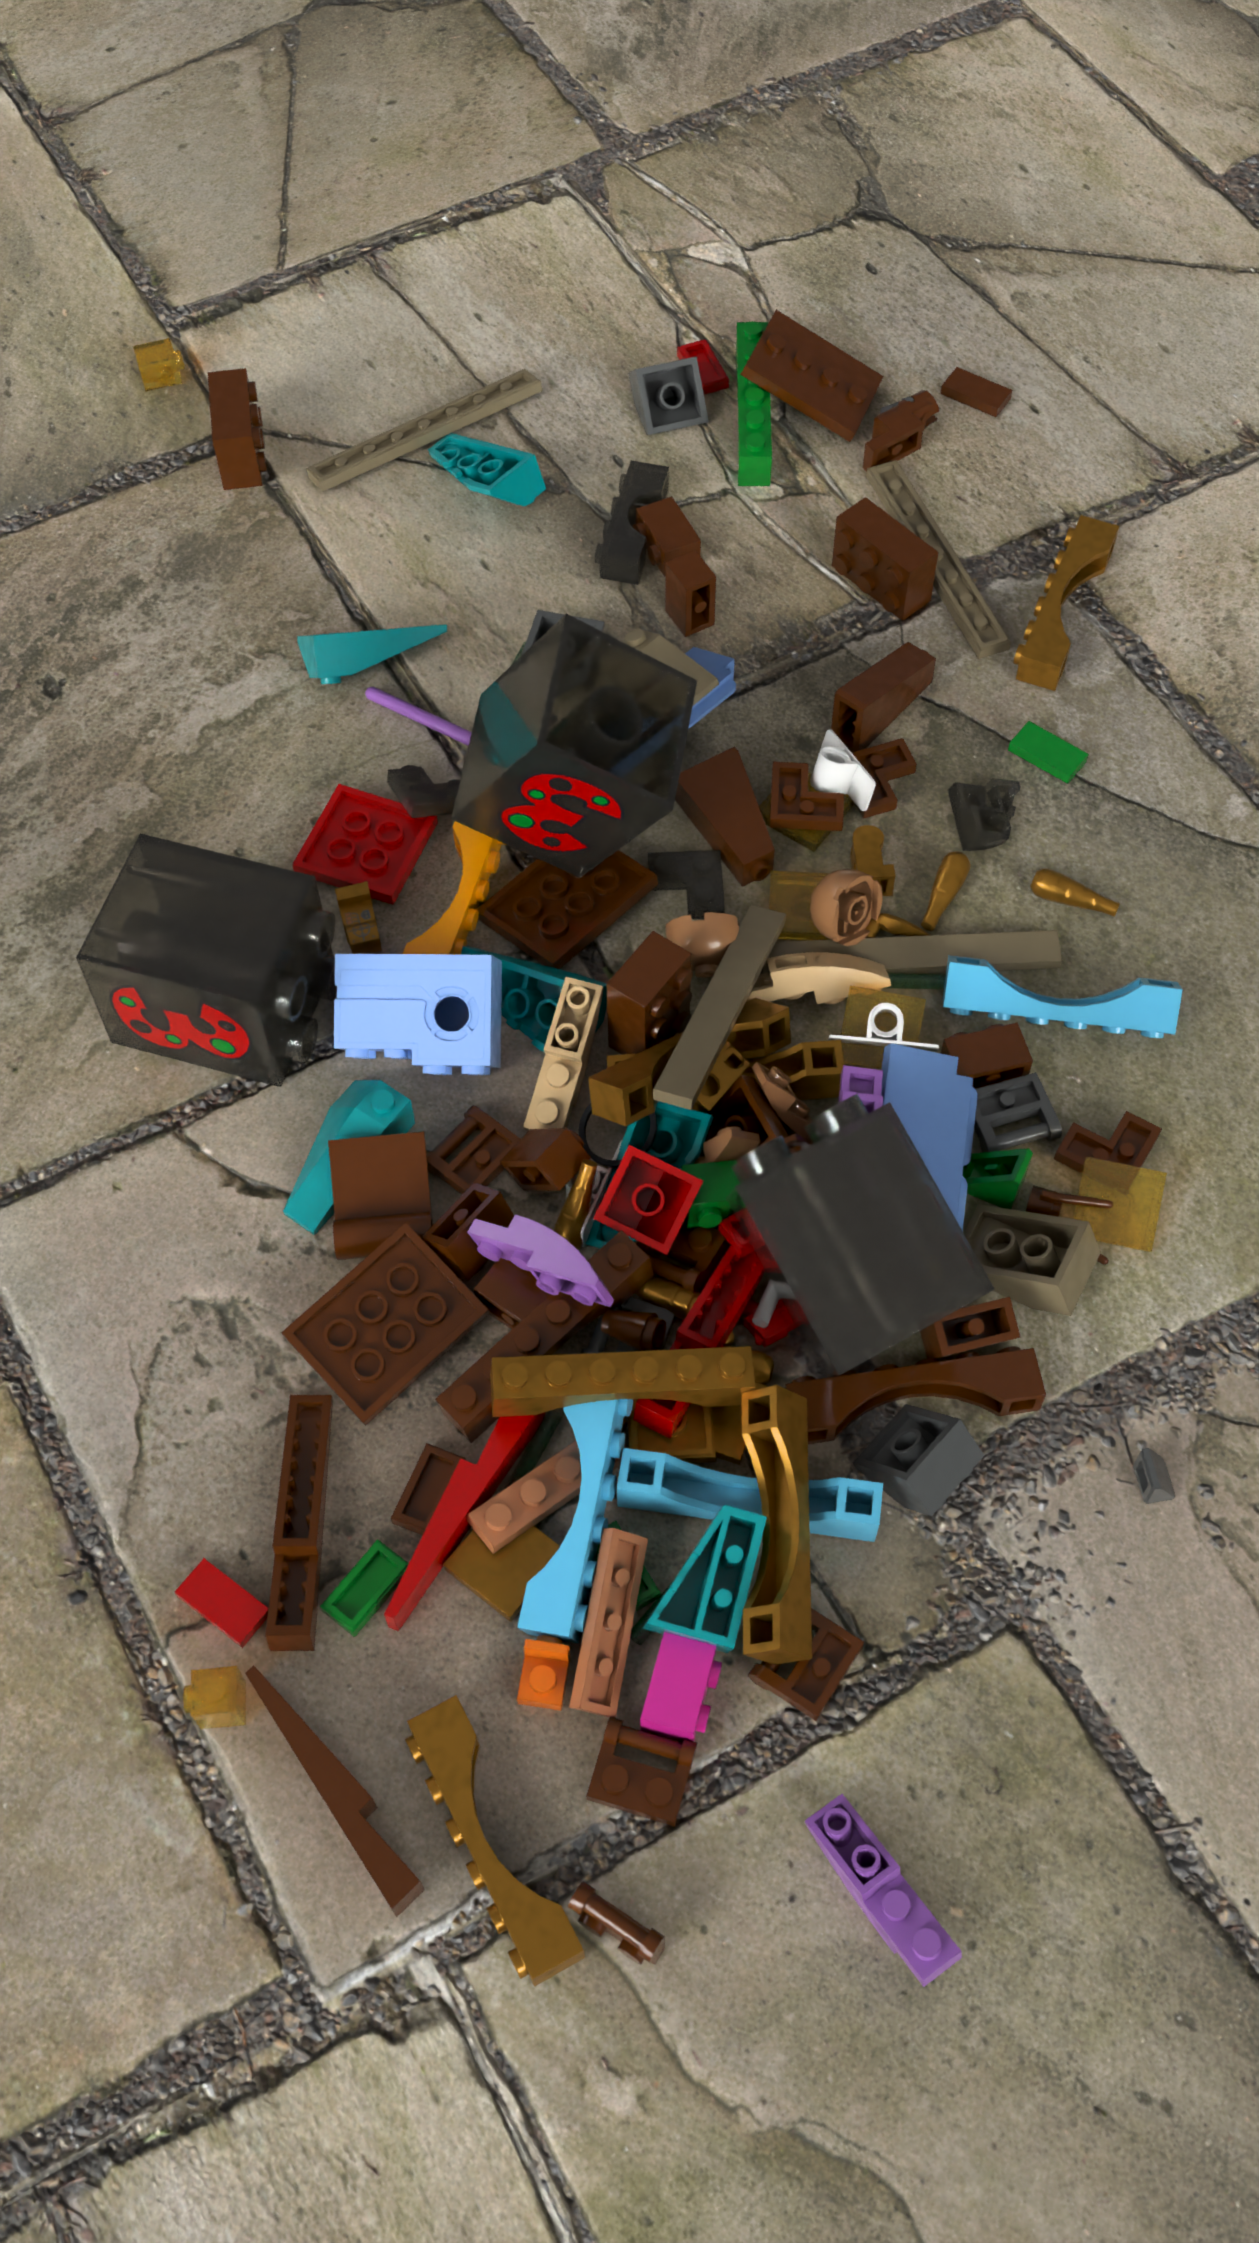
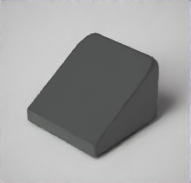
[1133,1448,1175,1504]

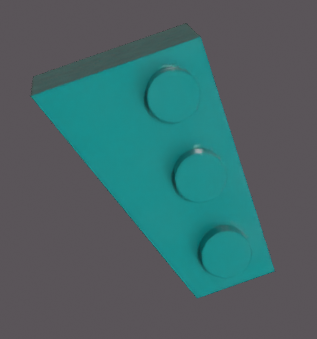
[642,1504,767,1653]

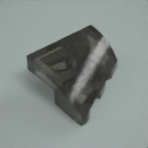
[947,778,1021,851]

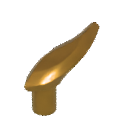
[865,912,930,938]

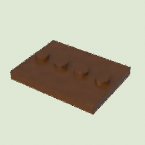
[740,309,884,442]
[476,825,658,969]
[281,1223,489,1426]

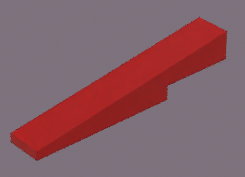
[633,1235,786,1439]
[384,1413,545,1632]

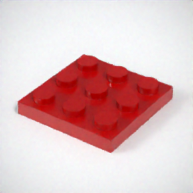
[292,784,438,905]

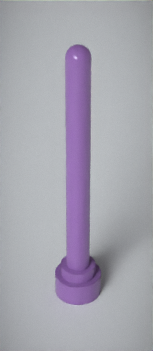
[365,687,511,767]

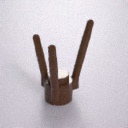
[1026,1185,1113,1265]

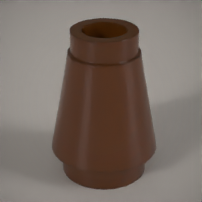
[601,1309,666,1351]

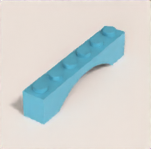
[942,955,1183,1038]
[518,1399,633,1643]
[617,1448,883,1542]

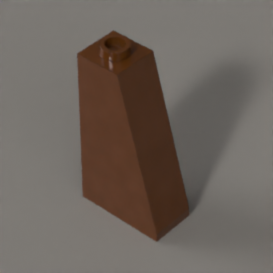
[831,642,936,753]
[674,746,775,887]

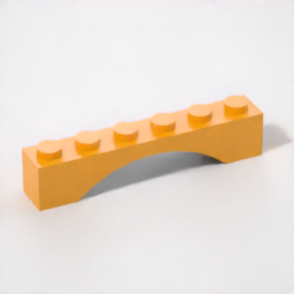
[403,799,510,955]

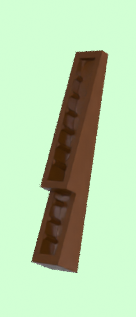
[265,1395,333,1651]
[245,1665,425,1917]

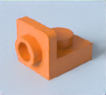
[517,1635,571,1711]

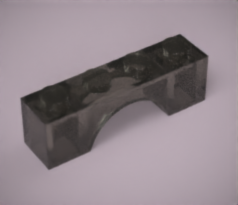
[595,460,669,585]

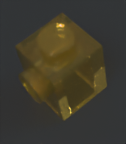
[133,338,185,392]
[183,1666,246,1729]

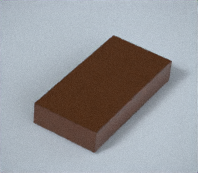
[940,367,1012,417]
[391,1443,466,1536]

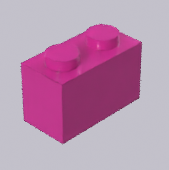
[640,1632,722,1742]

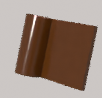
[328,1131,433,1260]

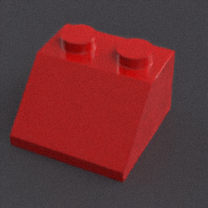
[593,1145,703,1255]

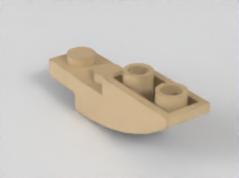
[746,952,891,1004]
[523,977,604,1131]

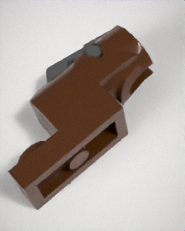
[863,390,939,472]

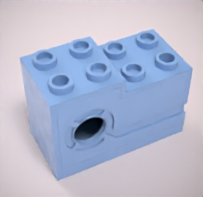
[334,954,502,1075]

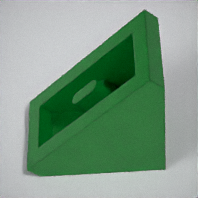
[962,1148,1033,1209]

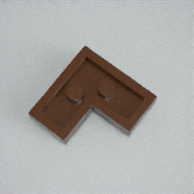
[852,738,917,819]
[770,762,844,831]
[1054,1111,1162,1196]

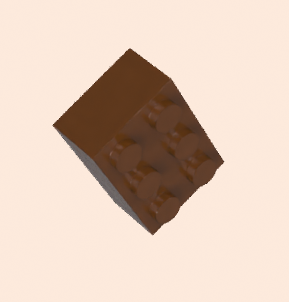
[207,368,267,490]
[832,497,939,621]
[606,931,693,1055]

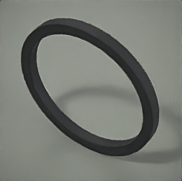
[579,1103,658,1168]

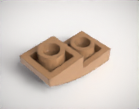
[752,1062,816,1138]
[694,1127,760,1164]

